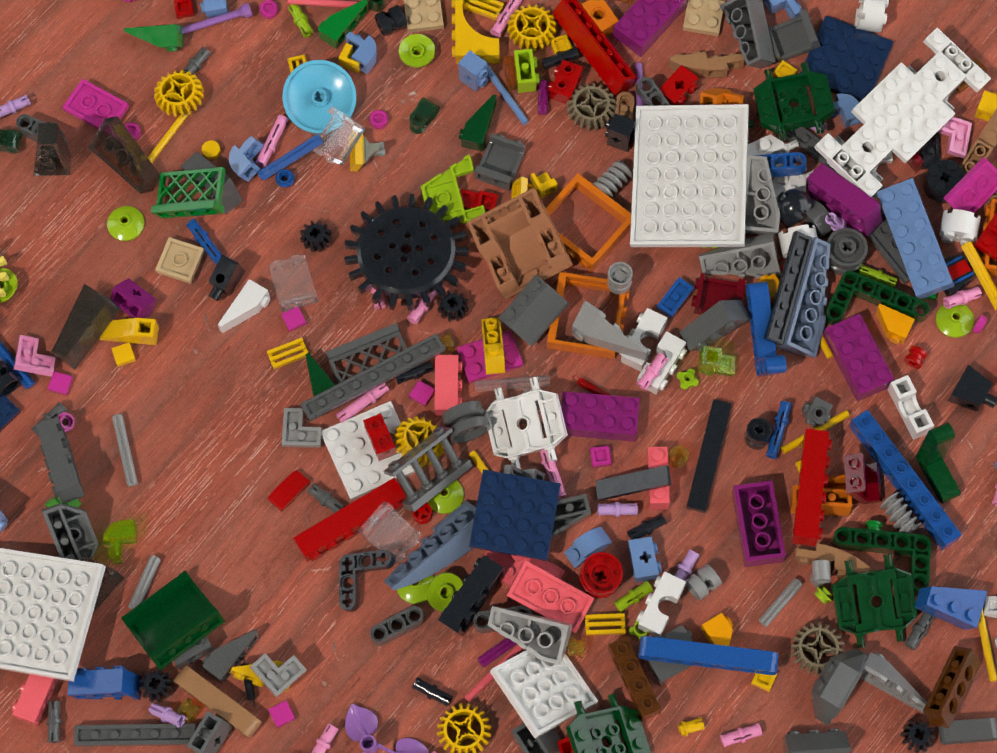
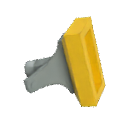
[350,130,385,172]

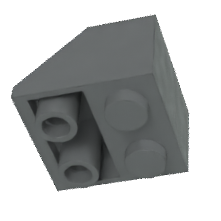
[511,723,562,753]

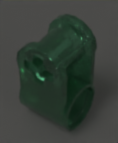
[410,97,440,134]
[0,129,23,154]

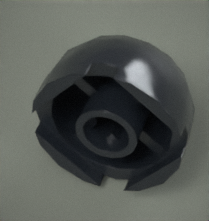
[776,189,812,227]

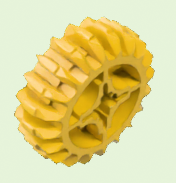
[507,4,556,51]
[154,70,204,117]
[393,416,444,467]
[437,703,491,753]

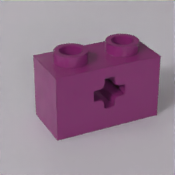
[110,278,157,318]

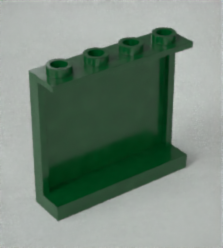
[121,570,225,670]

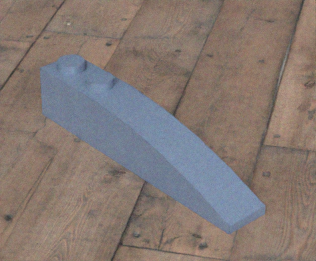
[775,237,830,358]
[384,501,476,591]

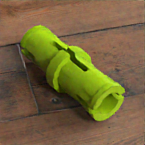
[288,4,314,38]
[859,264,898,288]
[614,581,654,612]

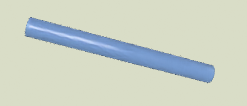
[487,65,529,125]

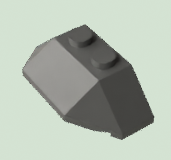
[42,503,99,562]
[811,649,868,725]

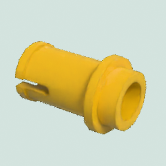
[678,717,705,737]

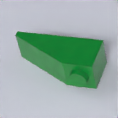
[318,0,369,49]
[124,24,183,52]

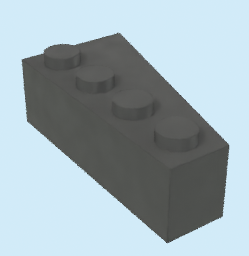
[720,0,775,69]
[36,417,85,504]

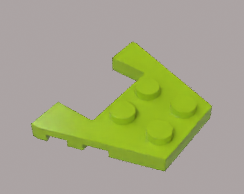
[420,154,486,223]

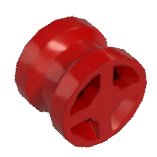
[904,346,928,369]
[412,503,432,525]

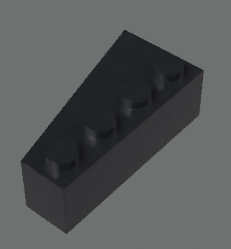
[438,555,506,636]

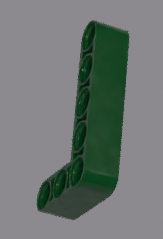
[826,271,930,325]
[916,422,961,504]
[832,527,931,595]

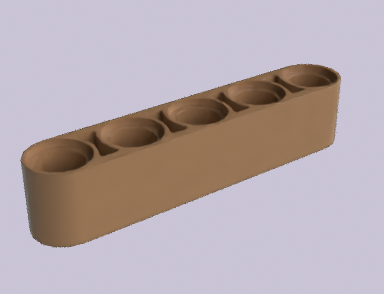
[173,665,262,739]

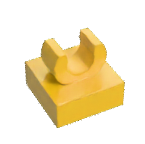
[511,177,533,199]

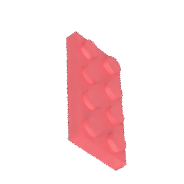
[485,551,566,586]
[506,560,594,633]

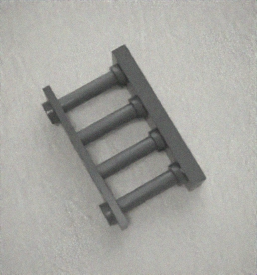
[383,426,473,512]

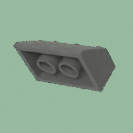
[498,275,569,347]
[783,728,851,753]

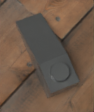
[202,630,260,683]

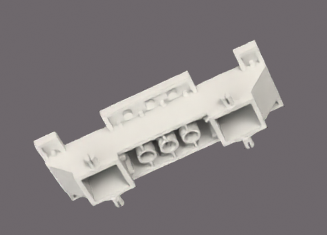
[814,28,991,197]

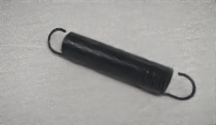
[240,657,256,707]

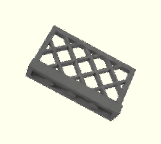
[326,323,407,384]

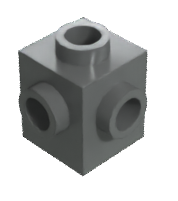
[801,396,833,427]

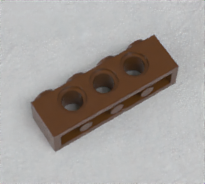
[608,636,661,721]
[923,646,980,728]

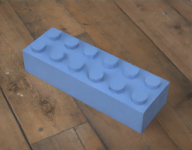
[877,178,955,299]

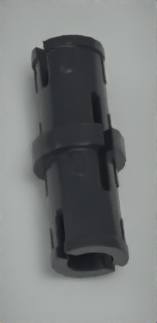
[541,47,580,70]
[395,360,434,385]
[627,513,667,540]
[412,677,453,707]

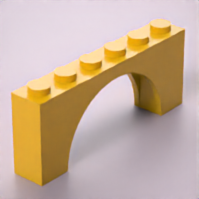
[452,0,500,64]

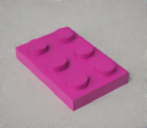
[62,79,129,135]
[944,157,997,213]
[457,330,523,384]

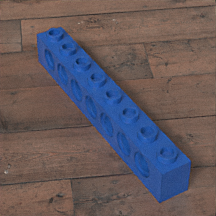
[849,410,962,551]

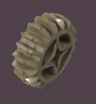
[567,82,616,132]
[791,622,845,676]

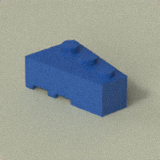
[915,586,987,630]
[67,666,142,700]

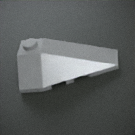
[699,234,781,279]
[487,606,573,665]
[860,652,927,714]

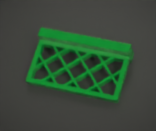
[151,167,226,219]

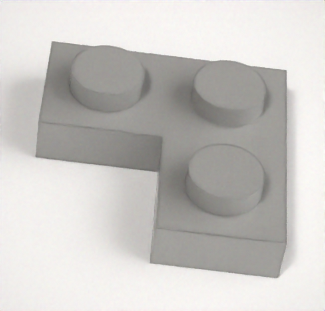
[282,408,322,448]
[249,653,307,697]

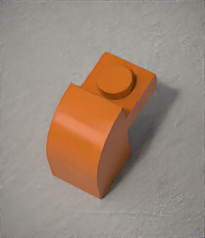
[699,88,744,105]

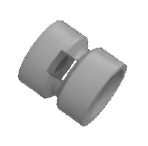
[607,262,633,294]
[685,564,722,601]

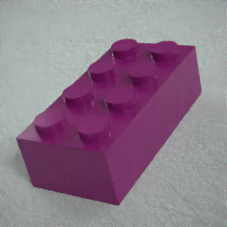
[613,0,688,57]
[807,163,882,237]
[823,314,895,402]
[561,391,640,442]
[732,481,786,567]

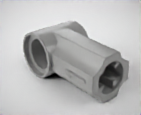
[809,560,831,587]

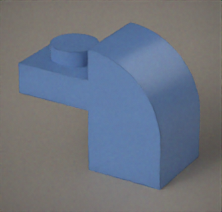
[763,0,802,19]
[345,32,377,74]
[830,94,862,128]
[229,136,264,182]
[564,527,612,568]

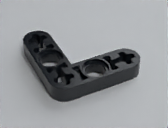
[339,550,395,612]

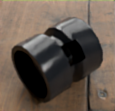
[374,5,407,36]
[0,360,21,397]
[744,418,772,450]

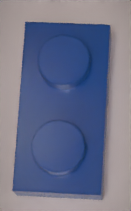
[657,277,694,318]

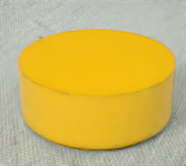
[202,140,221,160]

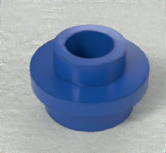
[275,169,294,188]

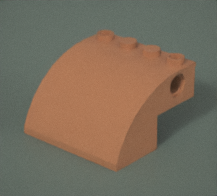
[467,188,573,300]

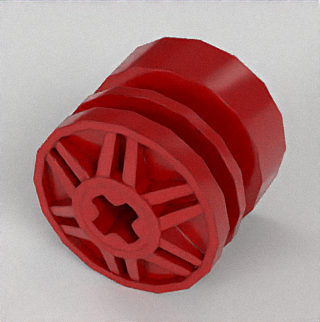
[579,552,623,599]

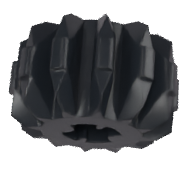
[300,220,332,252]
[437,290,469,322]
[139,668,173,702]
[900,718,936,753]

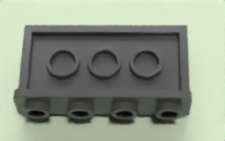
[866,209,910,284]

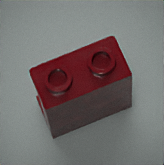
[691,272,746,315]
[844,453,882,505]

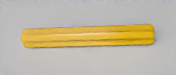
[961,241,997,311]

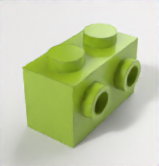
[514,49,539,93]

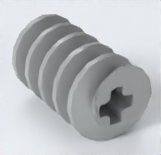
[593,160,633,198]
[880,492,922,533]

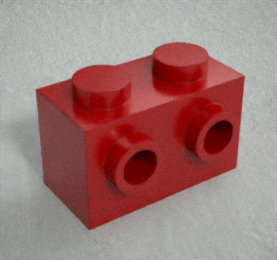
[548,60,583,105]

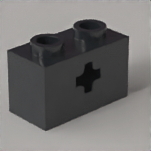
[605,113,636,152]

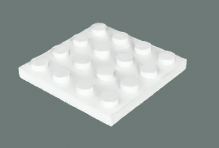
[321,401,415,501]
[490,650,598,738]

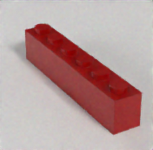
[552,0,637,95]
[792,428,832,547]
[293,478,407,562]

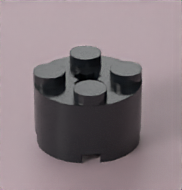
[923,160,964,203]

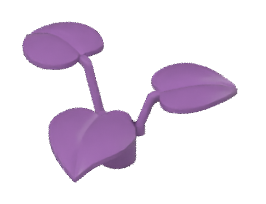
[345,704,429,753]

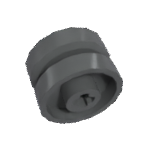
[827,228,868,276]
[442,401,490,444]

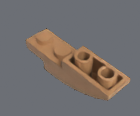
[669,51,745,78]
[960,108,997,175]
[793,543,873,578]

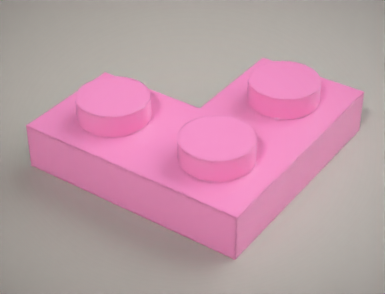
[938,117,972,158]
[14,335,56,377]

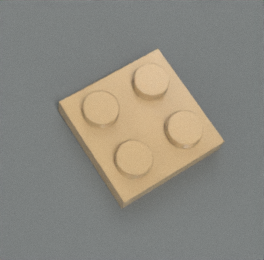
[404,0,444,33]
[683,0,725,36]
[155,237,205,284]

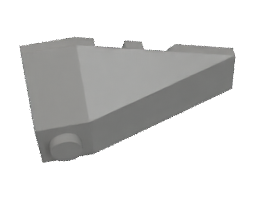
[745,155,780,235]
[572,301,648,361]

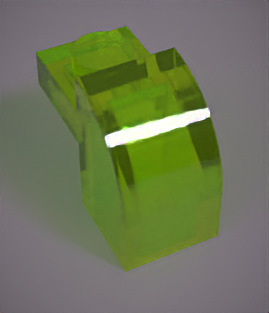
[698,346,735,377]
[103,519,137,564]

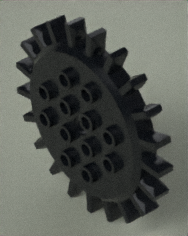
[344,194,469,311]

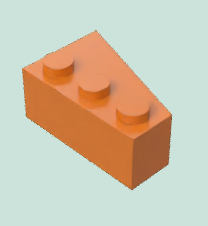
[790,474,852,516]

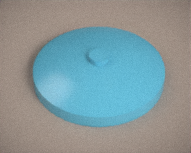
[282,60,356,134]

